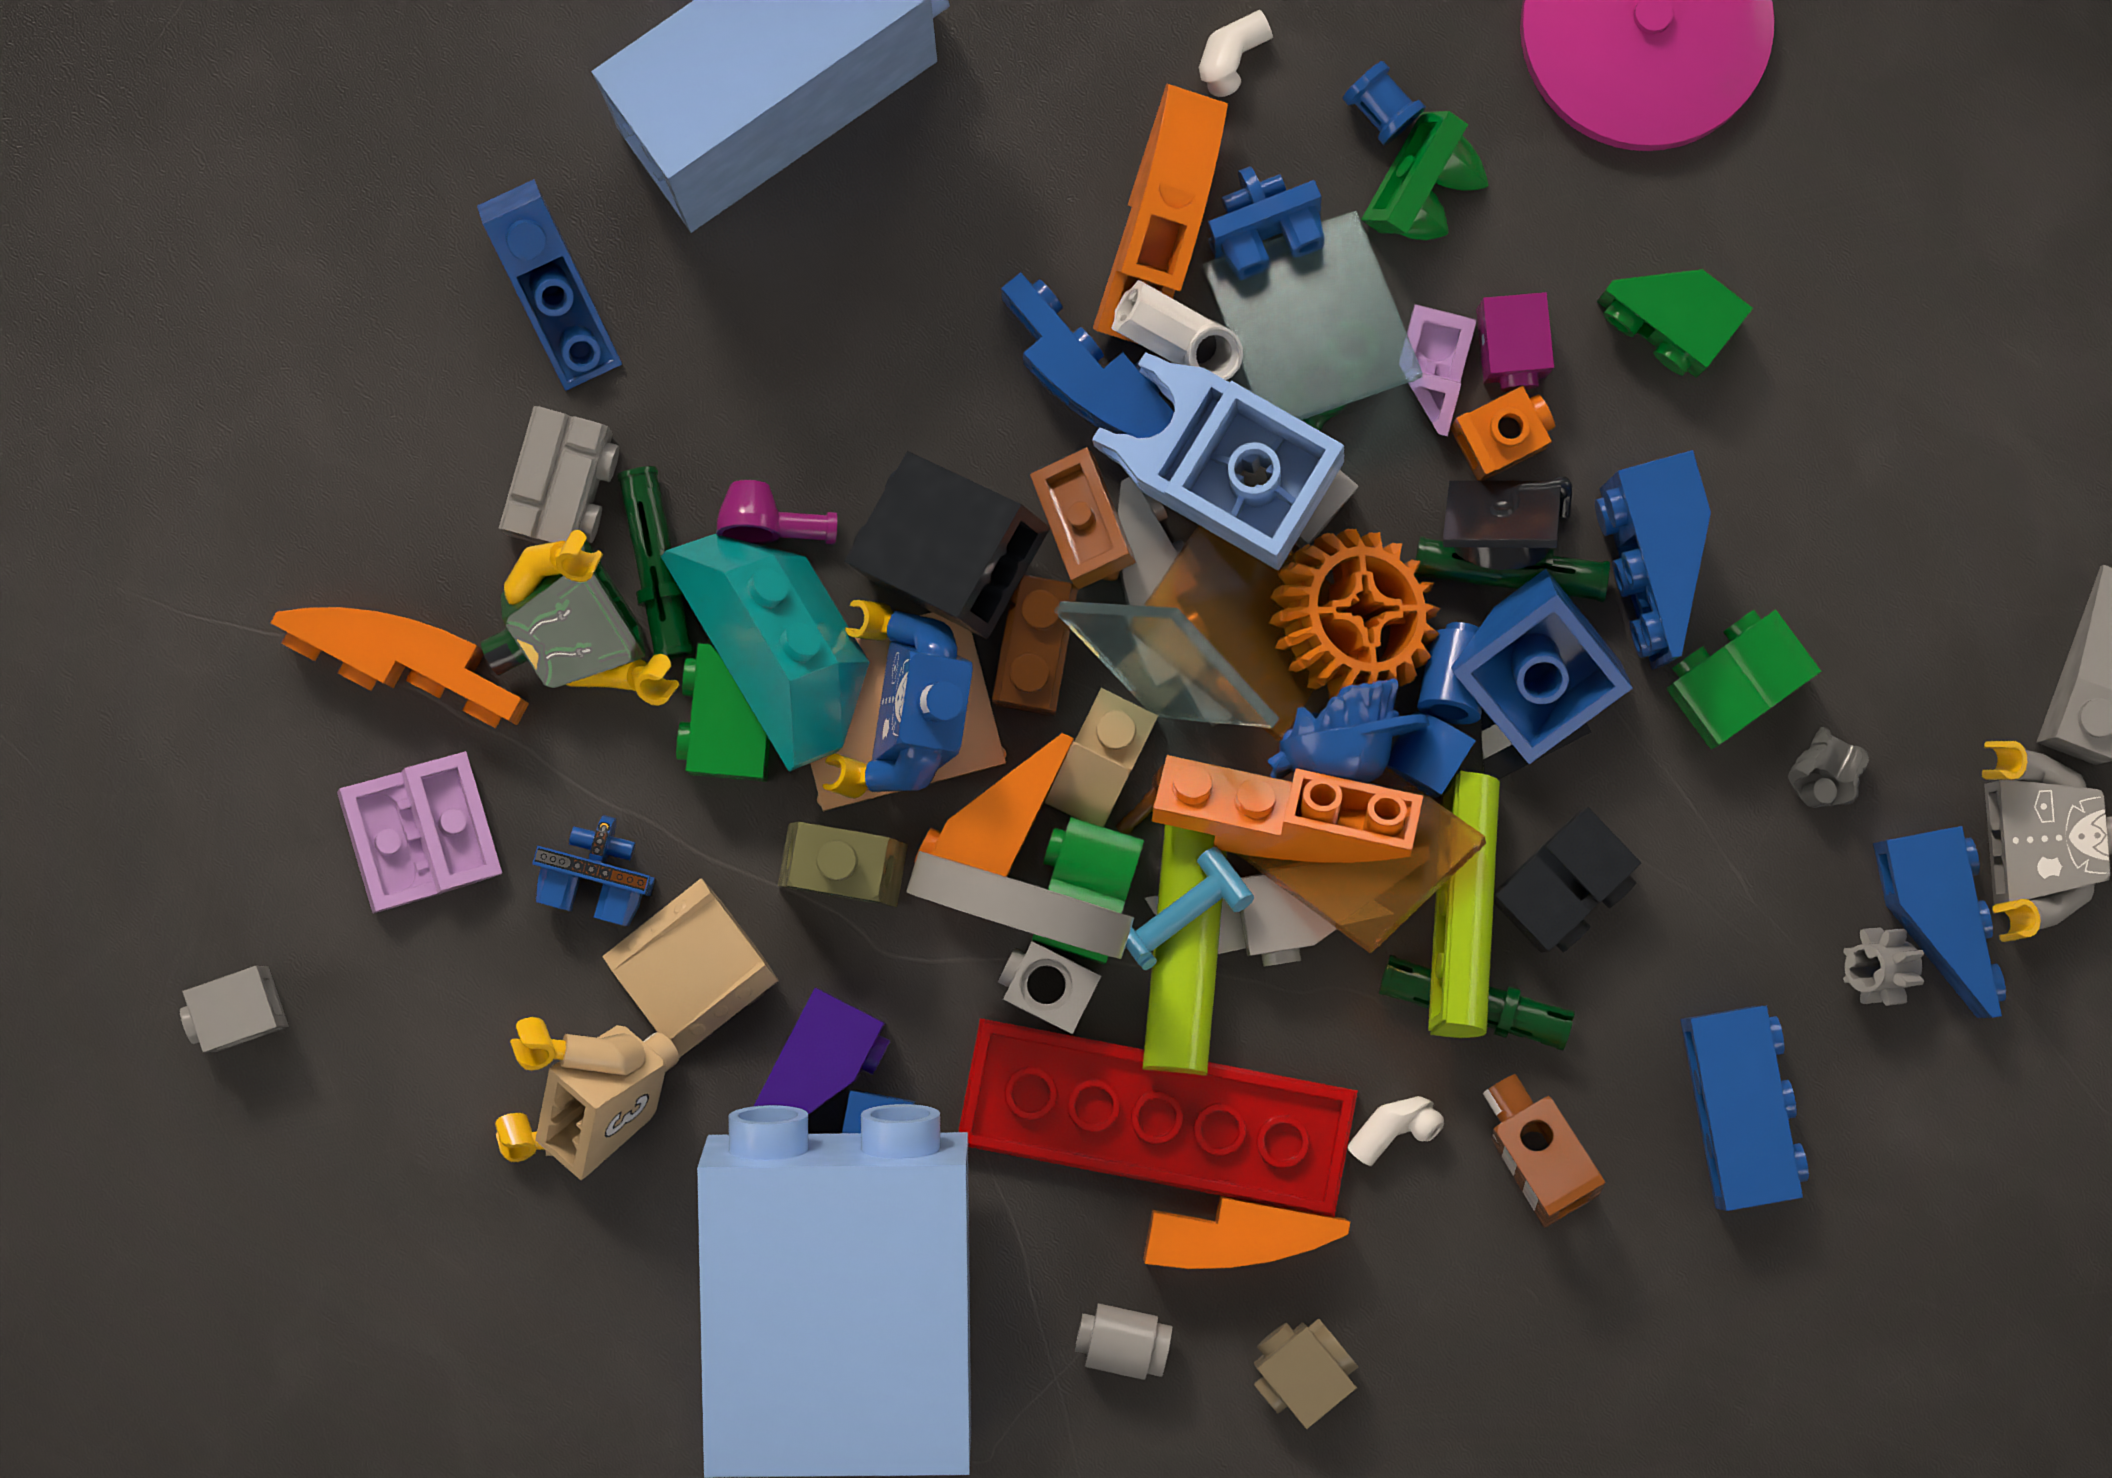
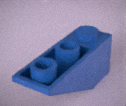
[477,179,622,391]
[1873,826,2006,1018]

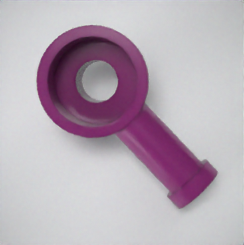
[716,480,837,544]

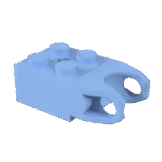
[1092,352,1344,571]

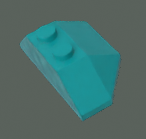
[661,534,870,771]

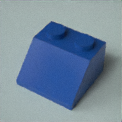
[1451,569,1633,764]

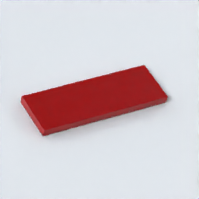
[958,1018,1358,1217]

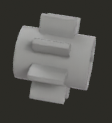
[1843,927,1924,1006]

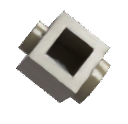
[1254,1319,1359,1429]

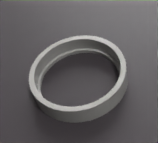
[906,851,1134,959]

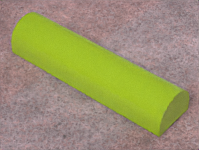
[1428,771,1500,1038]
[1142,825,1227,1075]

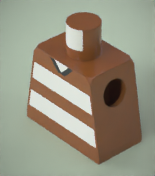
[1483,1074,1606,1228]

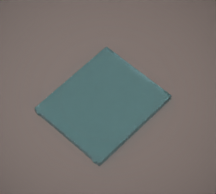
[1202,211,1423,420]
[1054,601,1279,728]

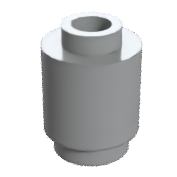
[1075,1303,1172,1380]

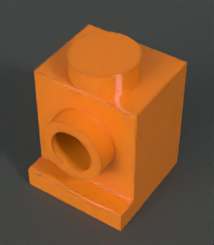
[1450,386,1555,481]

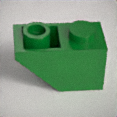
[1596,269,1753,378]
[676,643,771,782]

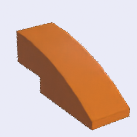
[1143,1196,1350,1269]

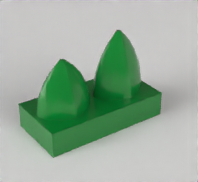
[1361,111,1489,240]

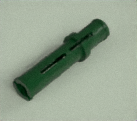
[617,466,694,660]
[1414,536,1610,602]
[1378,955,1575,1051]

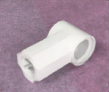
[1111,280,1243,380]

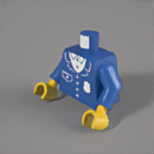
[822,600,973,799]

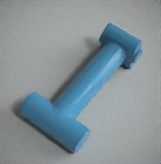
[1126,847,1254,970]

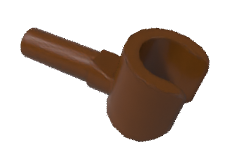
[1115,763,1165,835]

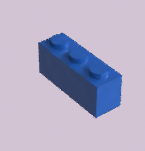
[1680,1005,1809,1211]

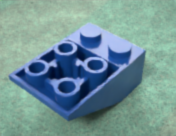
[1595,450,1711,670]

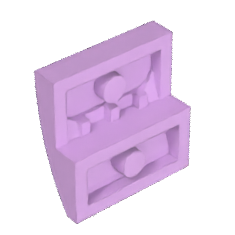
[337,751,502,914]

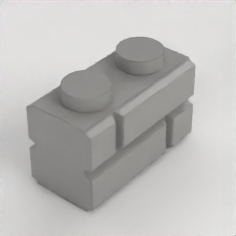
[499,406,620,544]

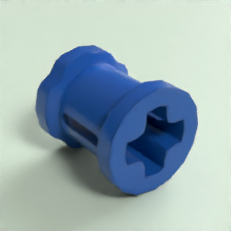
[1342,61,1426,146]

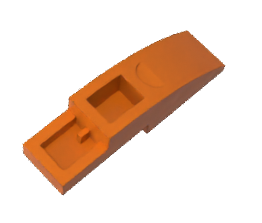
[1093,84,1228,344]
[270,607,529,728]
[1152,755,1423,863]

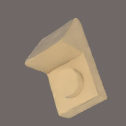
[1045,688,1158,827]

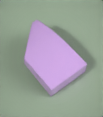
[1398,304,1477,436]

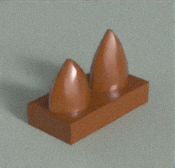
[1030,447,1136,590]

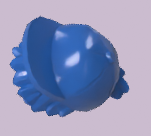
[1267,679,1430,783]

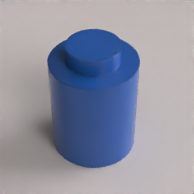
[1417,622,1482,724]

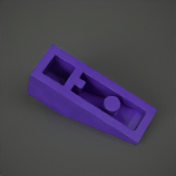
[753,988,890,1116]

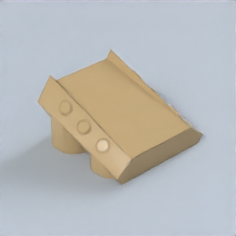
[602,878,779,1058]

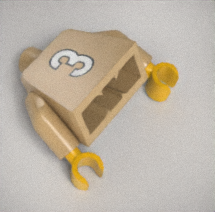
[495,1017,679,1180]

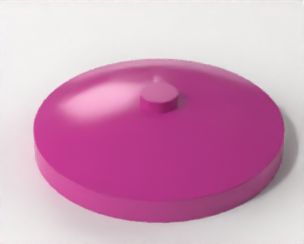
[1520,0,1774,151]

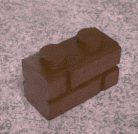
[992,575,1078,716]

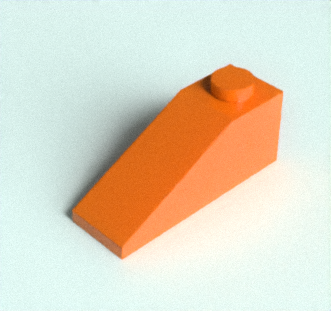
[914,733,1074,877]

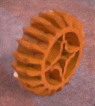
[1269,529,1441,699]

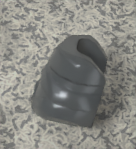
[1788,727,1869,808]

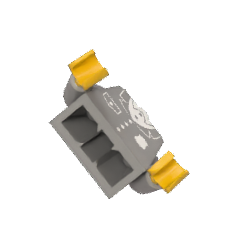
[1982,741,2112,942]

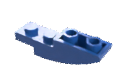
[1001,272,1174,438]

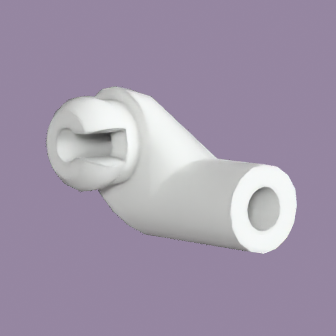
[1199,10,1273,97]
[1348,1096,1444,1166]

